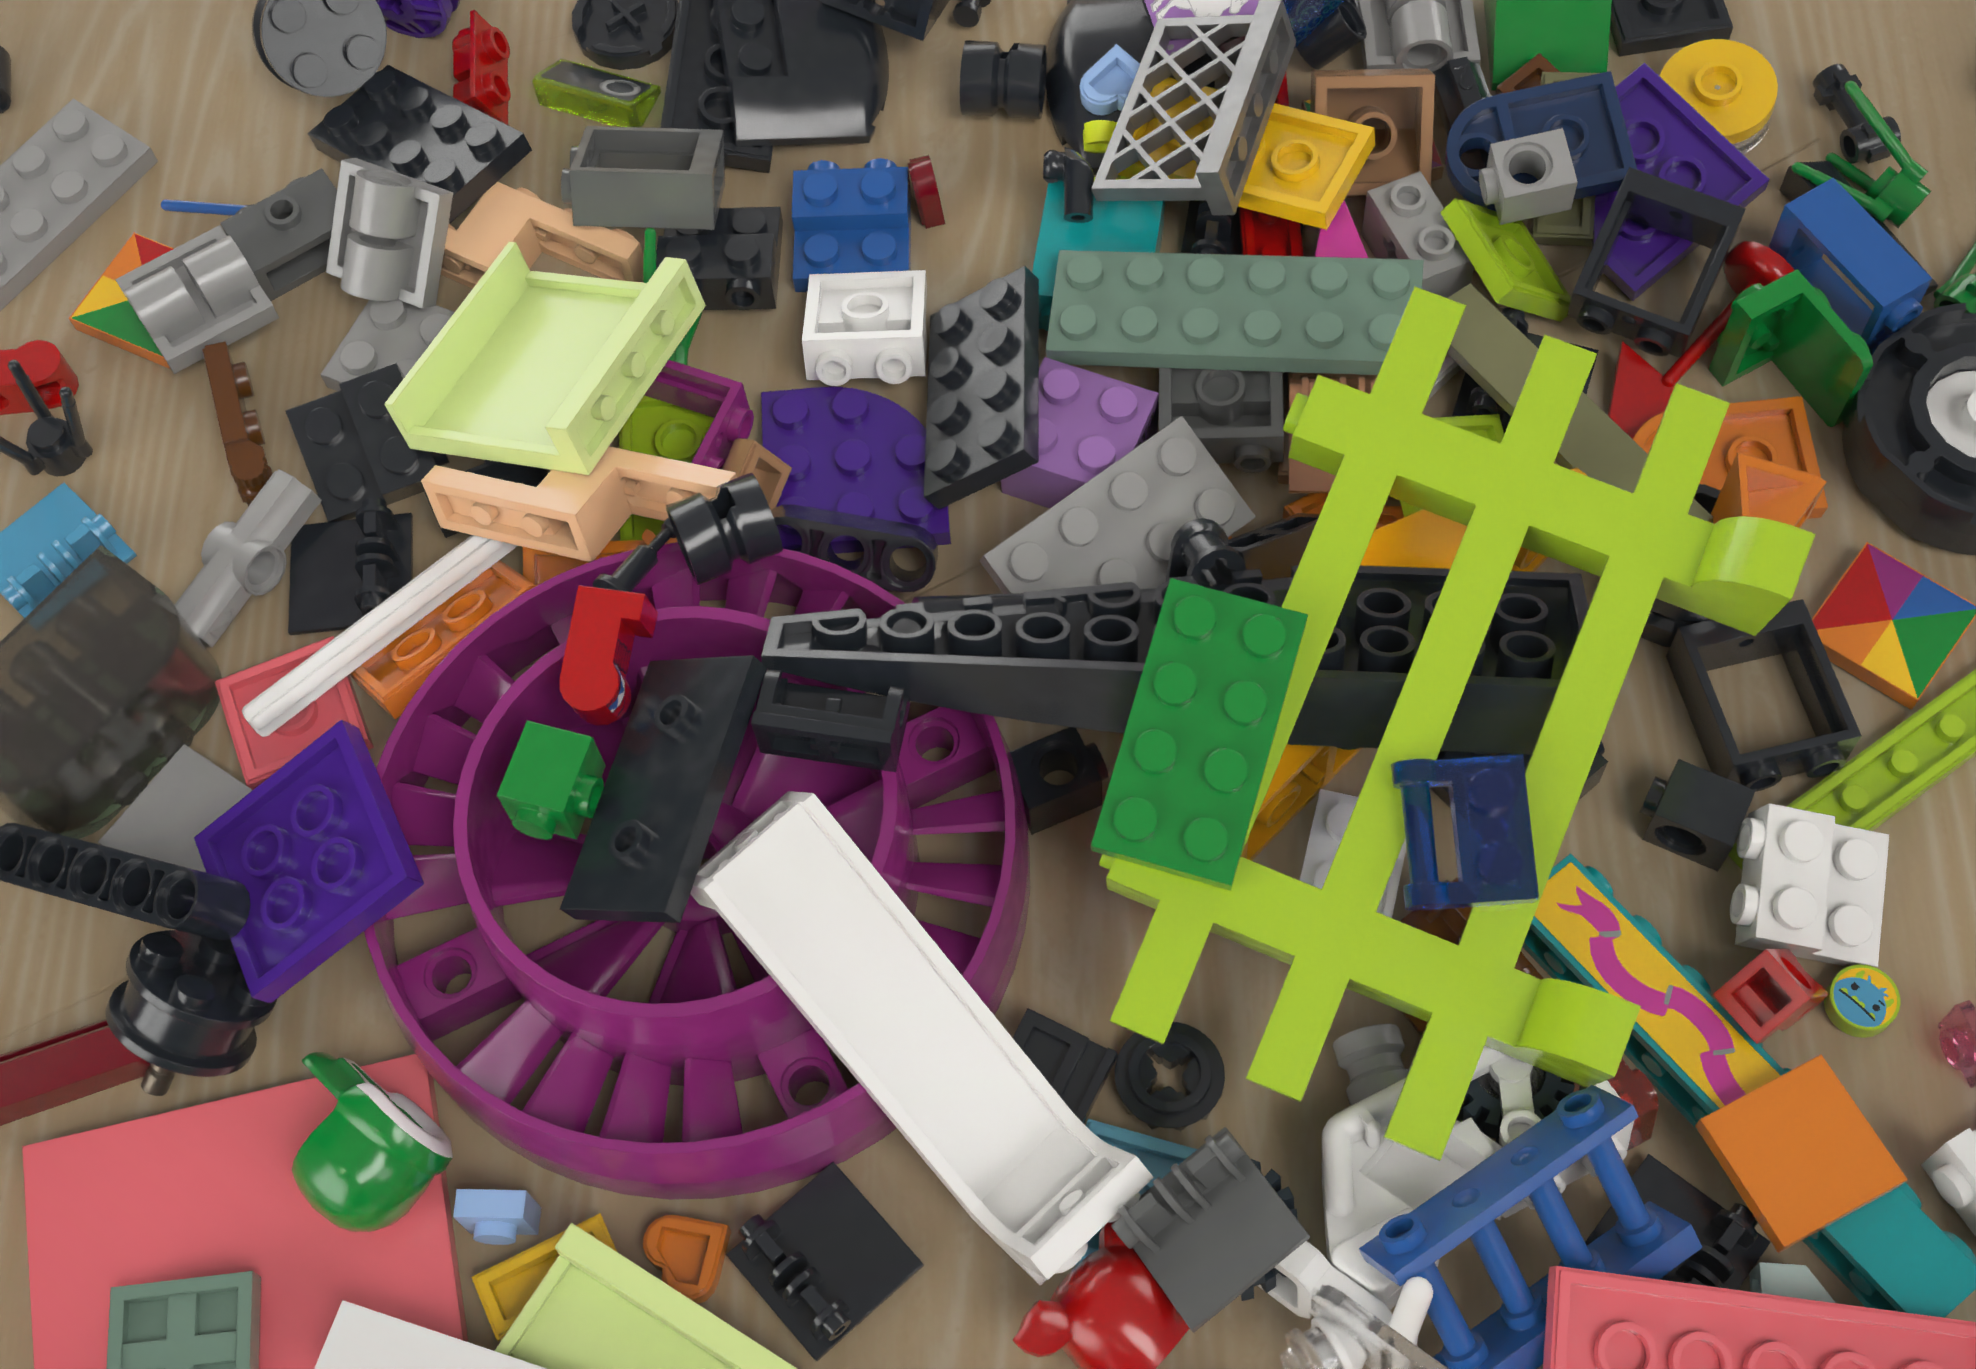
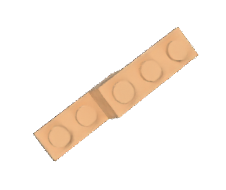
[441,182,643,289]
[421,446,737,562]

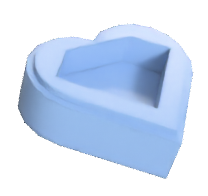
[1080,44,1154,115]

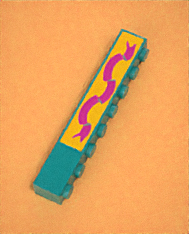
[1522,853,1976,1318]

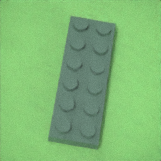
[1046,250,1424,375]

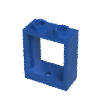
[1769,178,1933,356]

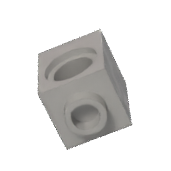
[1479,128,1578,225]

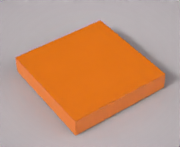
[1695,1054,1908,1253]

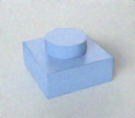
[453,1189,541,1245]

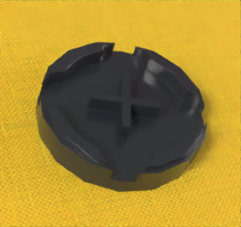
[572,0,678,70]

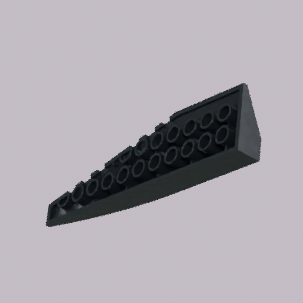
[761,565,1589,756]

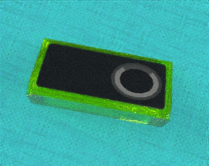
[532,59,662,127]

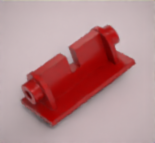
[452,9,511,126]

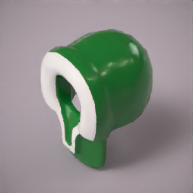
[291,1052,453,1232]

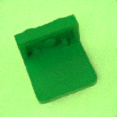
[1708,269,1873,427]

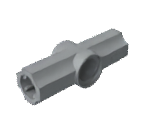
[165,469,322,648]

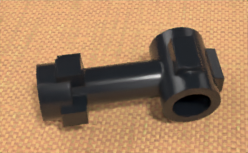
[1813,64,1901,164]

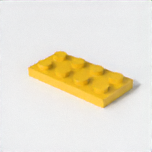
[1118,77,1375,230]

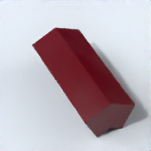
[0,1019,150,1126]

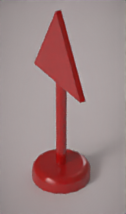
[1608,241,1794,439]

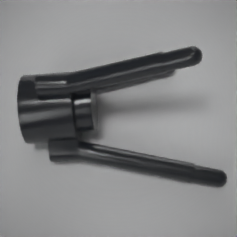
[0,360,93,477]

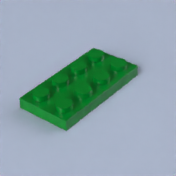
[1091,578,1308,891]

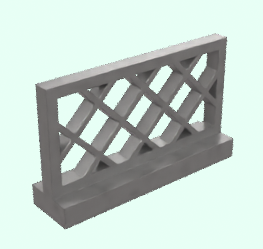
[1091,0,1296,215]

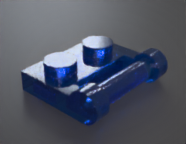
[1391,754,1539,910]

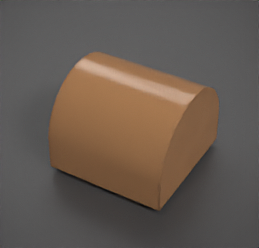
[722,438,792,510]

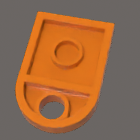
[1633,396,1828,519]

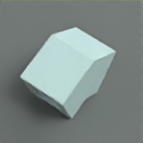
[1749,1262,1836,1303]

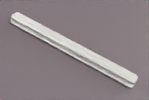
[242,535,518,737]

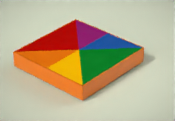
[69,232,174,369]
[1812,542,1976,710]

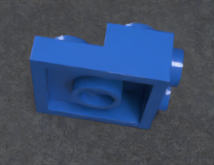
[792,158,911,292]

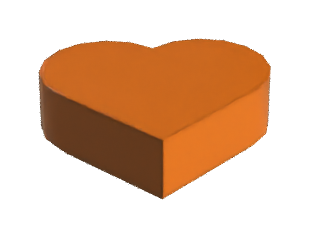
[643,1215,731,1304]

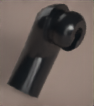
[1043,147,1094,223]

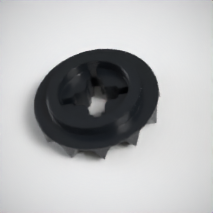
[1115,1022,1225,1132]

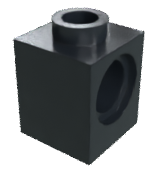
[1010,727,1109,835]
[1640,759,1756,872]

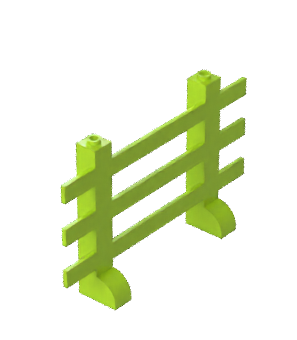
[1099,286,1816,1161]

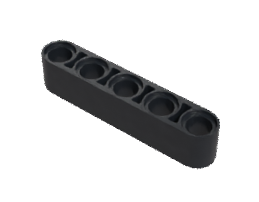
[0,823,251,940]

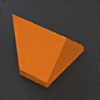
[1711,452,1827,528]

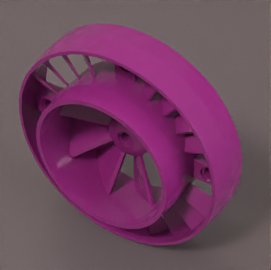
[364,542,1030,1200]

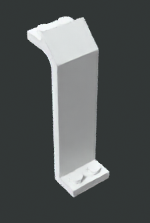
[690,791,1154,1286]

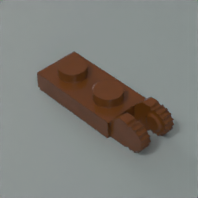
[202,341,273,506]

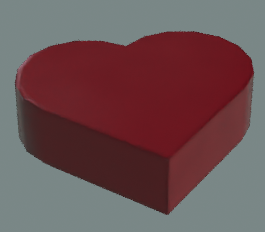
[907,155,945,229]

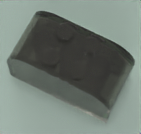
[0,545,222,839]

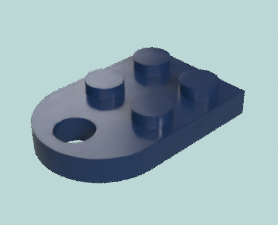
[1445,71,1637,211]

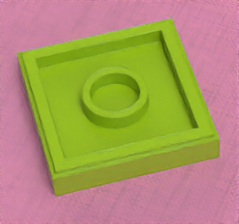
[1440,198,1571,322]

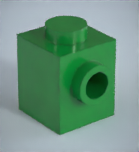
[497,720,606,840]

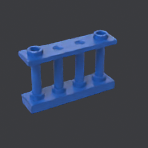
[1359,1085,1703,1369]

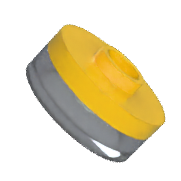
[1660,39,1778,155]

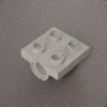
[1358,0,1481,72]
[326,158,453,308]
[115,225,279,374]

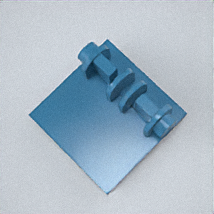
[0,482,137,634]

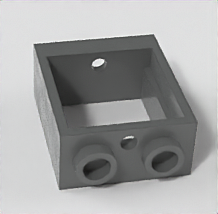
[561,126,725,230]

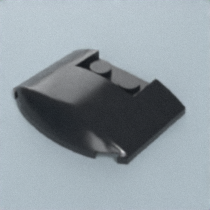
[713,0,889,147]
[1046,0,1215,175]

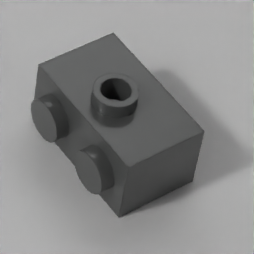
[220,168,337,301]

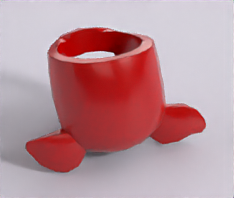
[1012,1222,1190,1369]

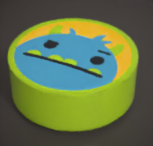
[1824,965,1901,1038]

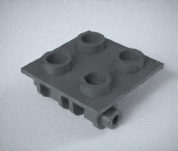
[1112,1127,1310,1333]

